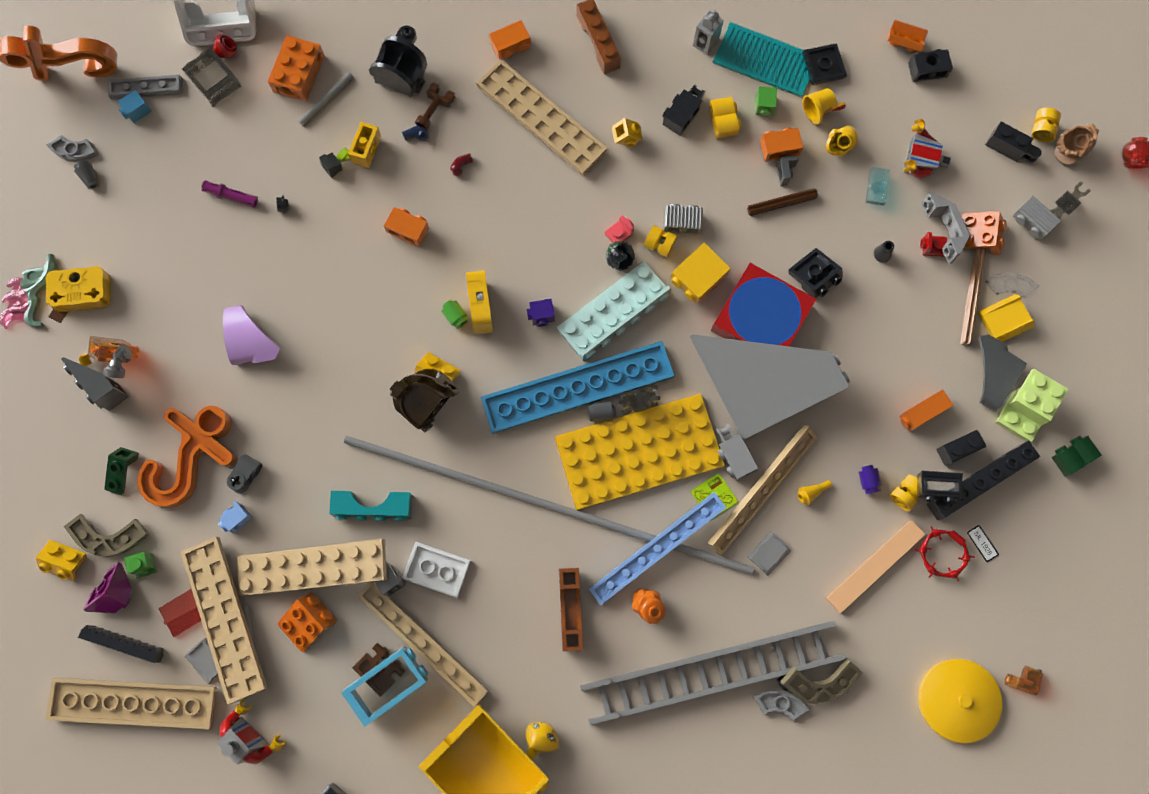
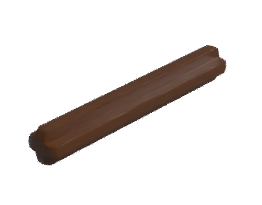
[747,188,818,216]

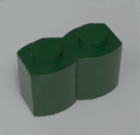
[1051,435,1102,477]

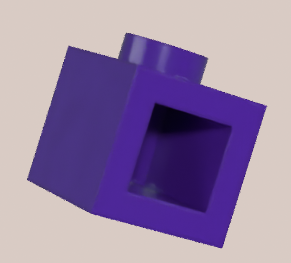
[526,298,555,327]

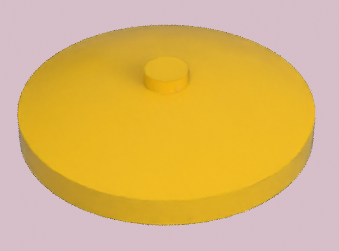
[919,659,1002,743]

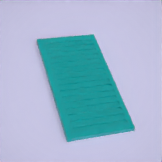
[712,22,810,98]

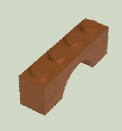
[577,0,621,74]
[559,568,583,651]

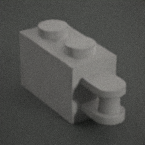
[693,9,724,55]
[716,424,758,480]

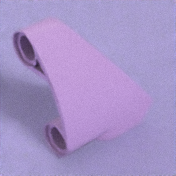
[223,305,281,365]

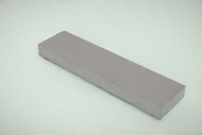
[108,75,182,99]

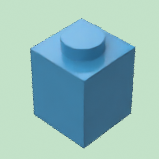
[117,90,152,123]

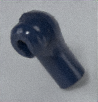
[402,126,429,141]

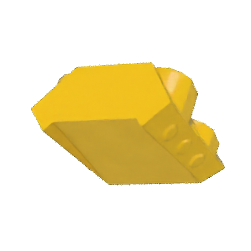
[978,294,1034,342]

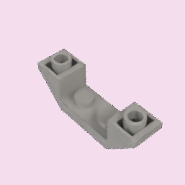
[922,192,970,264]

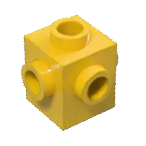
[612,118,643,147]

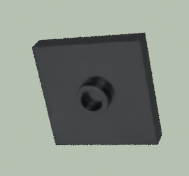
[802,43,847,85]

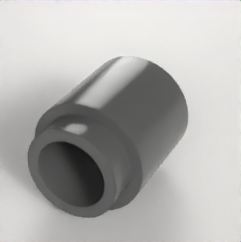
[588,401,616,423]

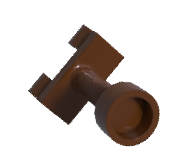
[415,82,456,130]

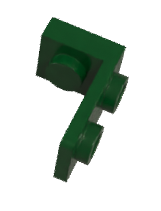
[104,447,139,495]

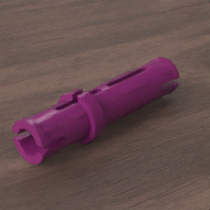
[201,180,258,208]

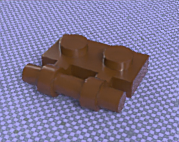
[352,643,406,697]

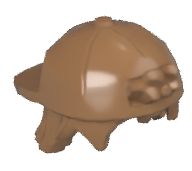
[1054,123,1099,166]

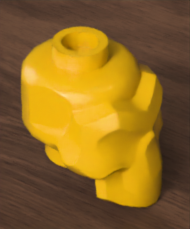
[826,125,859,156]

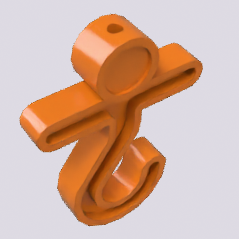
[0,26,117,81]
[137,406,237,508]

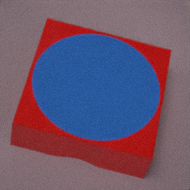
[711,262,816,346]

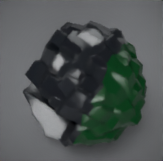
[605,241,635,271]

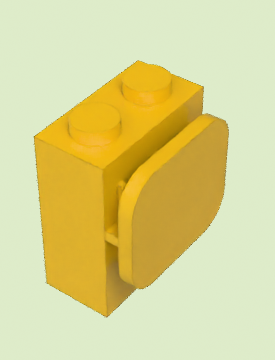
[671,243,731,304]

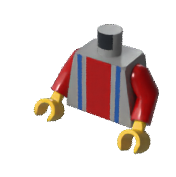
[903,119,951,179]
[218,699,286,765]

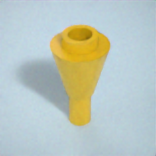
[797,480,832,505]

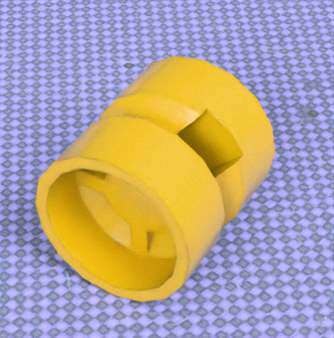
[1031,108,1061,143]
[644,225,678,258]
[890,475,921,512]

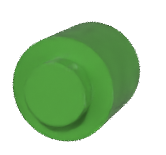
[441,300,468,329]

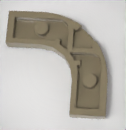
[64,514,149,557]
[780,658,863,704]

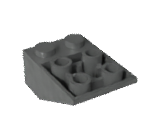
[61,357,129,411]

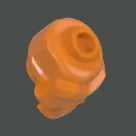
[632,588,666,624]

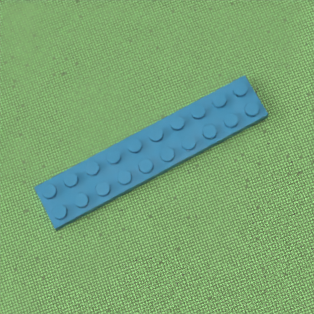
[481,341,674,434]

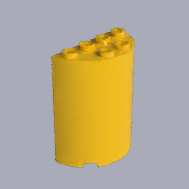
[418,704,550,794]

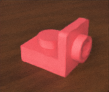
[605,215,634,243]

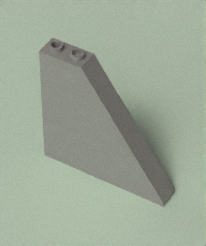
[690,334,850,440]

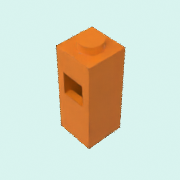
[899,389,954,432]

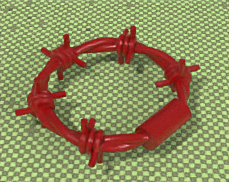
[915,526,975,581]

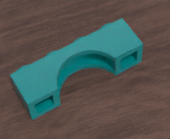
[329,491,412,522]

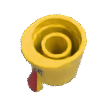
[802,88,846,124]

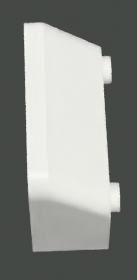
[173,0,256,46]

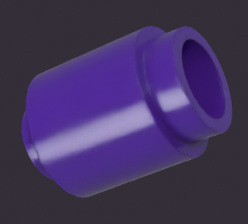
[858,465,882,494]

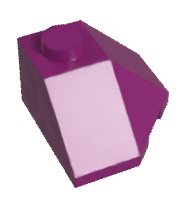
[83,562,132,613]

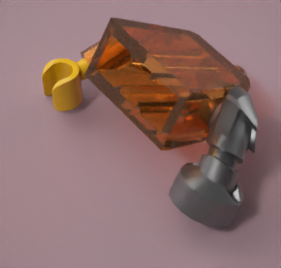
[78,336,139,378]

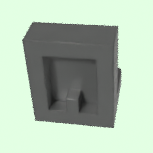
[777,155,799,186]

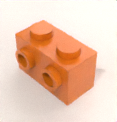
[489,20,531,60]
[760,128,803,162]
[384,207,429,247]

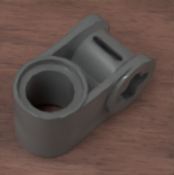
[227,454,262,493]

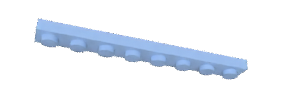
[589,492,727,605]

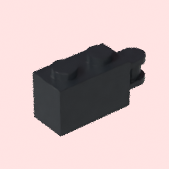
[662,85,705,136]
[985,121,1042,163]

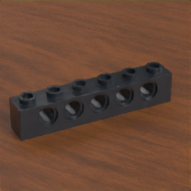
[926,440,1041,521]

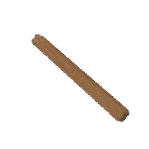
[960,248,986,346]

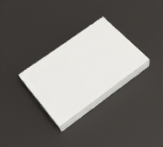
[402,541,471,599]

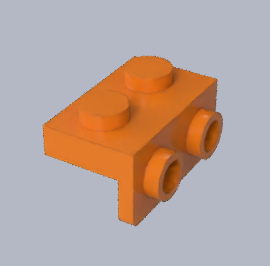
[887,20,928,53]

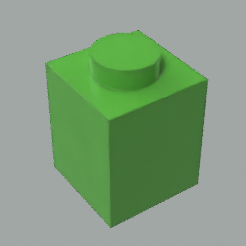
[755,86,777,117]

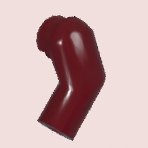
[450,153,473,176]

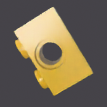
[348,122,381,168]

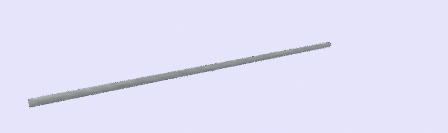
[344,436,754,575]

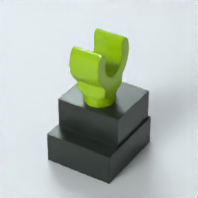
[319,147,350,178]

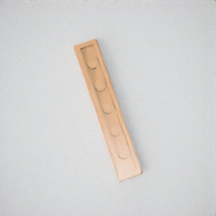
[826,520,926,613]

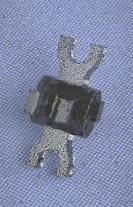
[1050,181,1091,220]
[619,386,661,414]

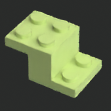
[995,369,1068,442]

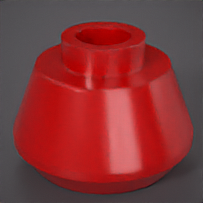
[213,35,237,59]

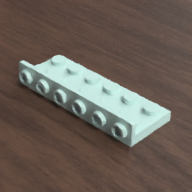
[557,261,671,361]

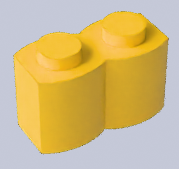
[709,97,741,139]

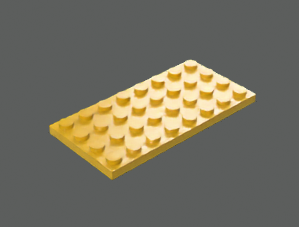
[554,393,725,510]

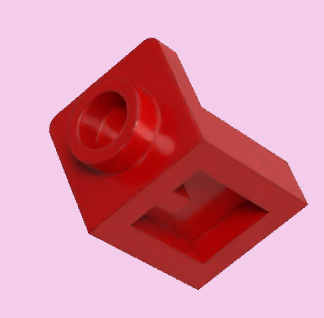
[920,232,947,257]

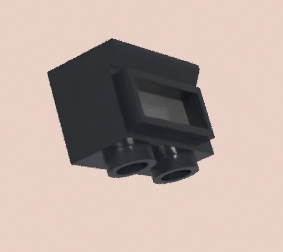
[917,471,963,503]

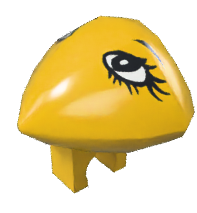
[526,722,559,760]

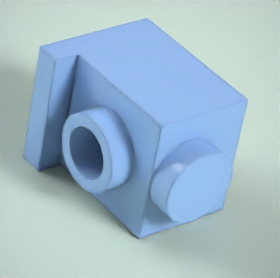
[218,501,253,534]

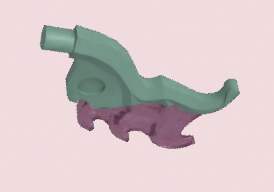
[0,254,57,329]

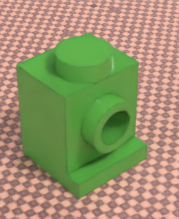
[124,552,157,579]

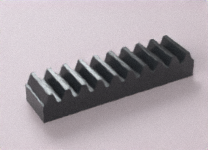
[78,625,164,663]

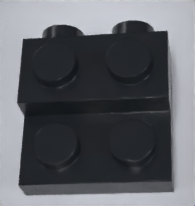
[788,248,843,298]

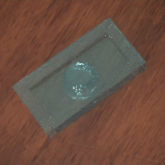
[866,167,890,206]

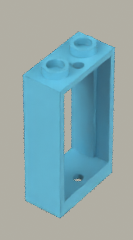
[341,646,428,727]

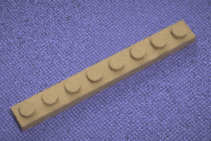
[707,424,817,556]
[357,582,488,707]

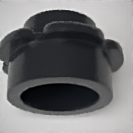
[276,195,289,214]

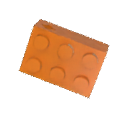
[267,35,325,102]

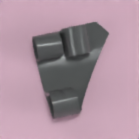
[978,334,1027,412]

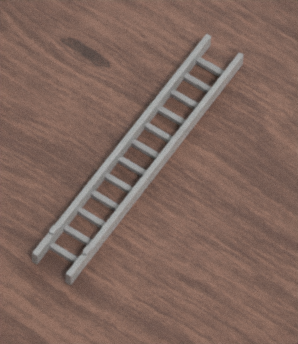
[580,621,846,725]

